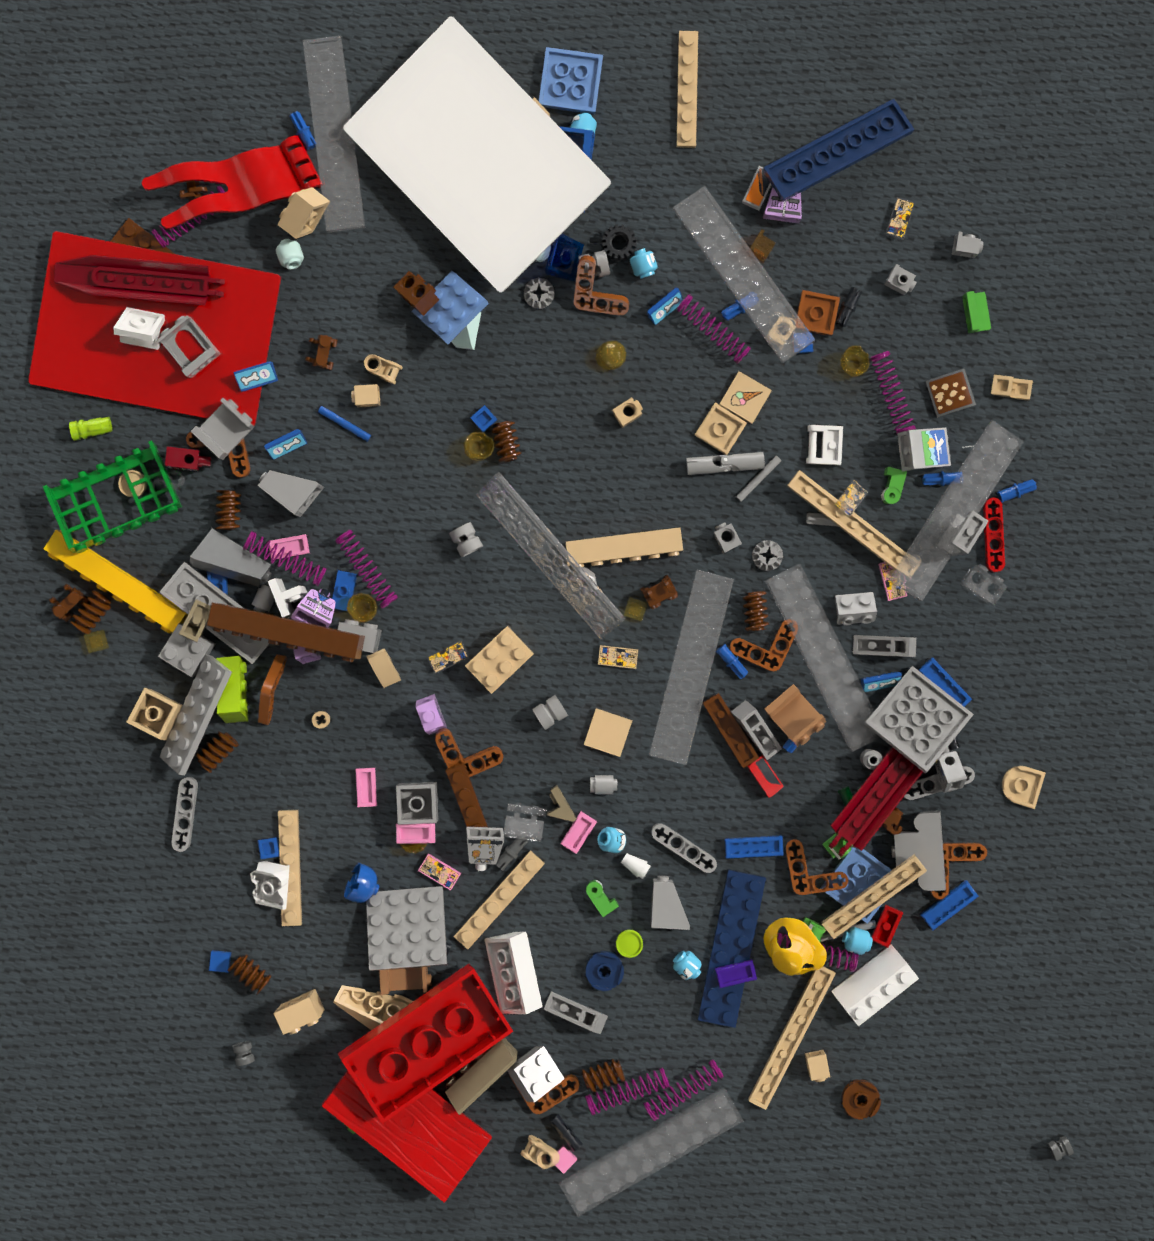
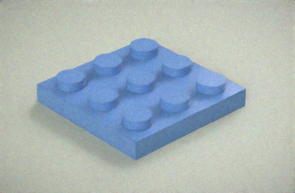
[539,47,603,114]
[412,271,489,344]
[821,846,892,924]

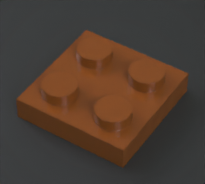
[795,290,840,336]

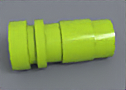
[69,417,113,441]

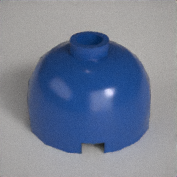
[344,863,379,903]

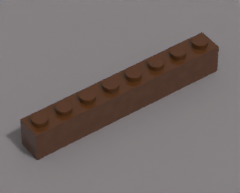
[207,603,365,662]

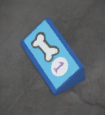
[647,288,684,325]
[233,361,278,392]
[264,429,307,460]
[861,671,902,693]

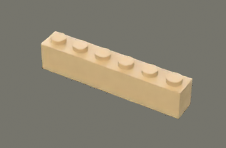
[566,528,683,568]

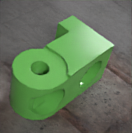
[881,467,907,504]
[822,834,852,859]
[586,880,619,917]
[803,917,826,942]

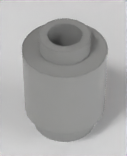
[251,584,275,613]
[860,749,882,770]
[590,775,617,794]

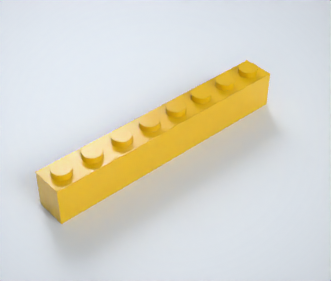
[44,530,188,634]

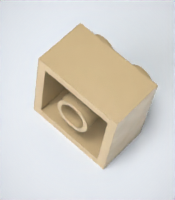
[278,187,330,239]
[127,688,183,740]
[274,989,325,1035]

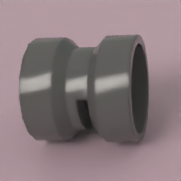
[232,1041,255,1066]
[1047,1136,1074,1161]

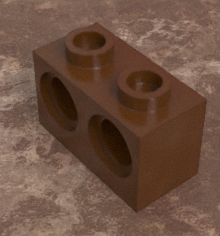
[393,271,439,316]

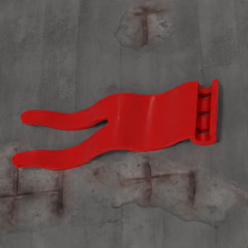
[142,135,324,229]

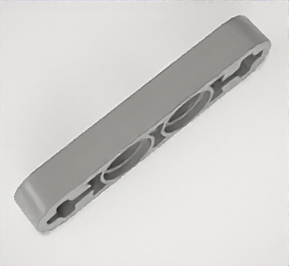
[904,766,975,800]
[172,777,198,852]
[651,823,717,873]

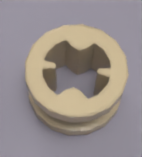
[312,711,330,729]

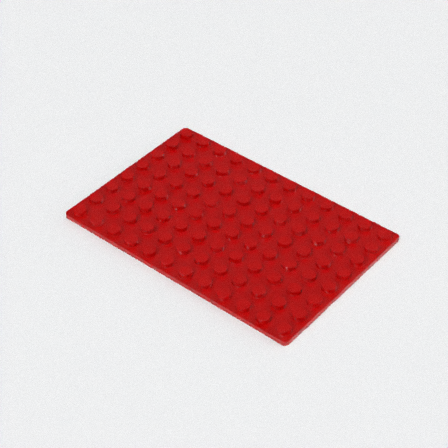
[29,231,281,426]

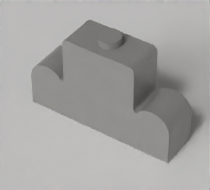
[892,811,946,891]

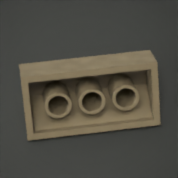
[445,1038,518,1115]

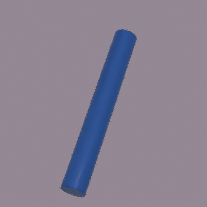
[318,406,371,442]

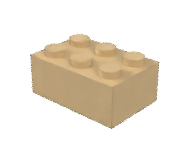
[465,626,534,694]

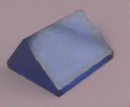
[545,234,584,282]

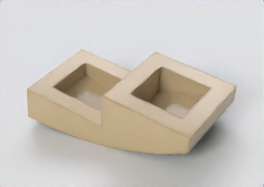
[991,375,1033,401]
[367,649,401,688]

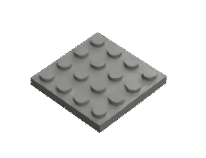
[864,666,974,773]
[366,886,447,971]

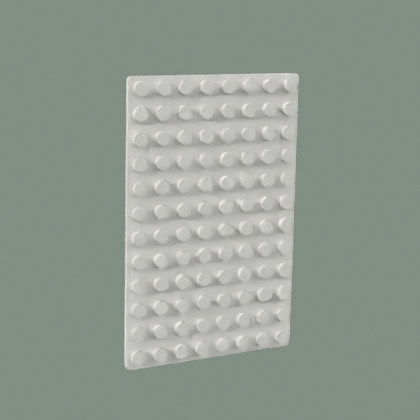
[343,17,611,292]

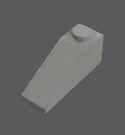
[853,635,916,657]
[731,700,782,760]
[544,992,608,1034]

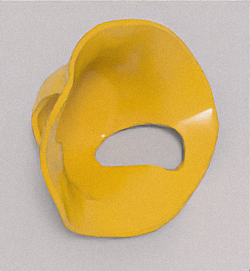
[764,918,827,976]

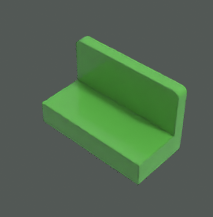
[962,291,991,333]

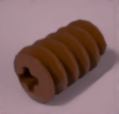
[491,421,522,463]
[215,490,241,530]
[71,590,111,634]
[742,591,769,631]
[195,731,239,773]
[227,954,271,996]
[582,1059,625,1092]

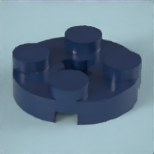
[586,951,624,991]

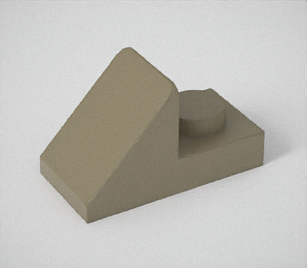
[179,599,211,642]
[547,785,576,822]

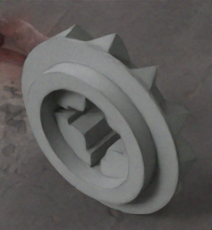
[524,277,554,309]
[752,540,783,571]

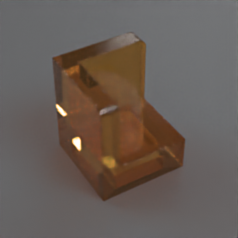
[748,229,775,263]

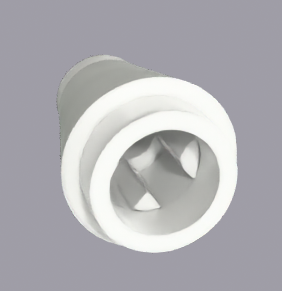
[621,853,651,879]

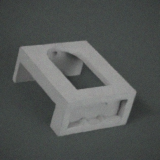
[157,316,221,378]

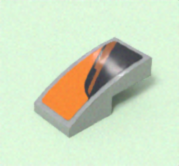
[742,166,771,211]

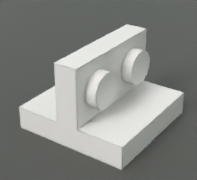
[114,307,165,350]
[268,578,308,618]

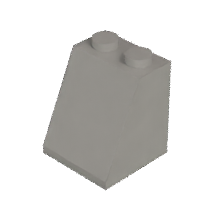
[258,470,324,517]

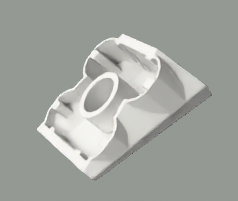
[250,861,289,910]

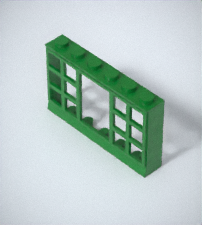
[43,440,182,553]

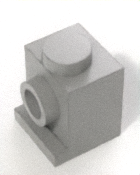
[952,232,983,258]
[884,264,917,295]

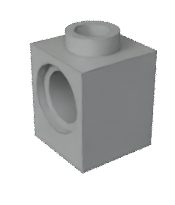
[713,522,742,553]

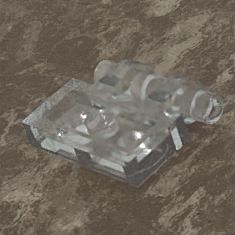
[503,803,546,842]

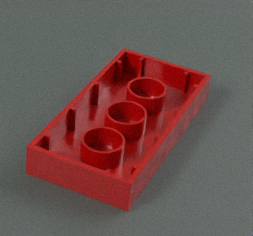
[338,964,513,1124]
[322,1070,492,1203]

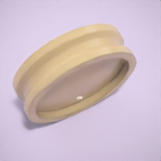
[118,470,147,497]

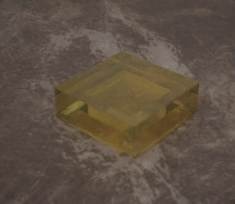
[624,597,647,621]
[84,630,109,653]

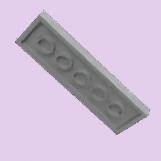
[160,562,269,664]
[160,654,232,775]

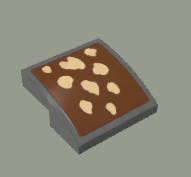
[926,369,976,418]

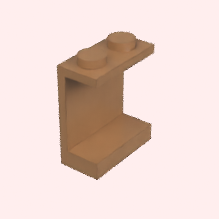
[765,684,826,747]
[379,966,432,995]

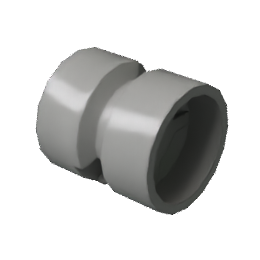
[578,250,610,281]
[449,522,483,557]
[532,695,568,730]

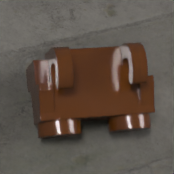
[179,181,208,201]
[305,335,338,370]
[640,575,678,609]
[49,584,89,622]
[882,807,903,835]

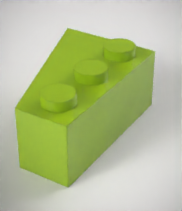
[216,656,249,723]

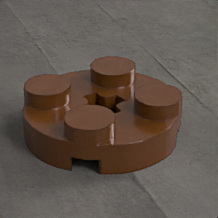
[842,1079,881,1120]

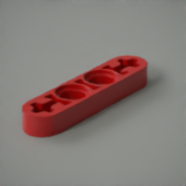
[983,498,1005,572]

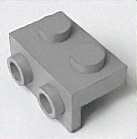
[835,592,877,625]

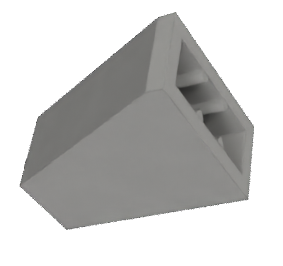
[650,876,690,930]

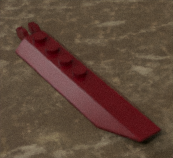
[54,255,225,305]
[828,747,923,857]

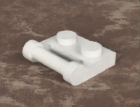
[806,425,843,465]

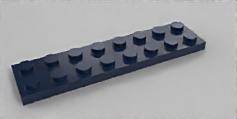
[763,99,914,202]
[698,869,766,1028]

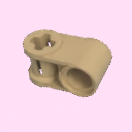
[364,354,403,385]
[521,1135,560,1169]

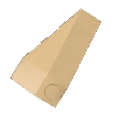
[333,985,413,1030]

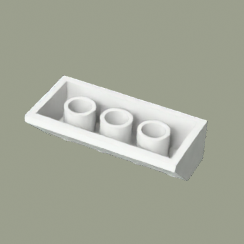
[484,932,542,1014]
[831,944,919,1026]

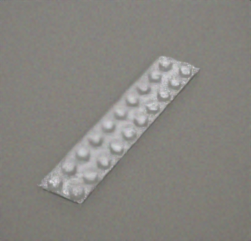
[303,36,365,233]
[673,186,815,363]
[889,420,1024,601]
[476,472,626,639]
[765,563,880,752]
[649,570,734,765]
[559,1086,743,1217]

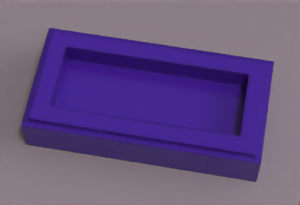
[715,959,757,988]

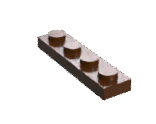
[702,693,759,768]
[446,763,488,828]

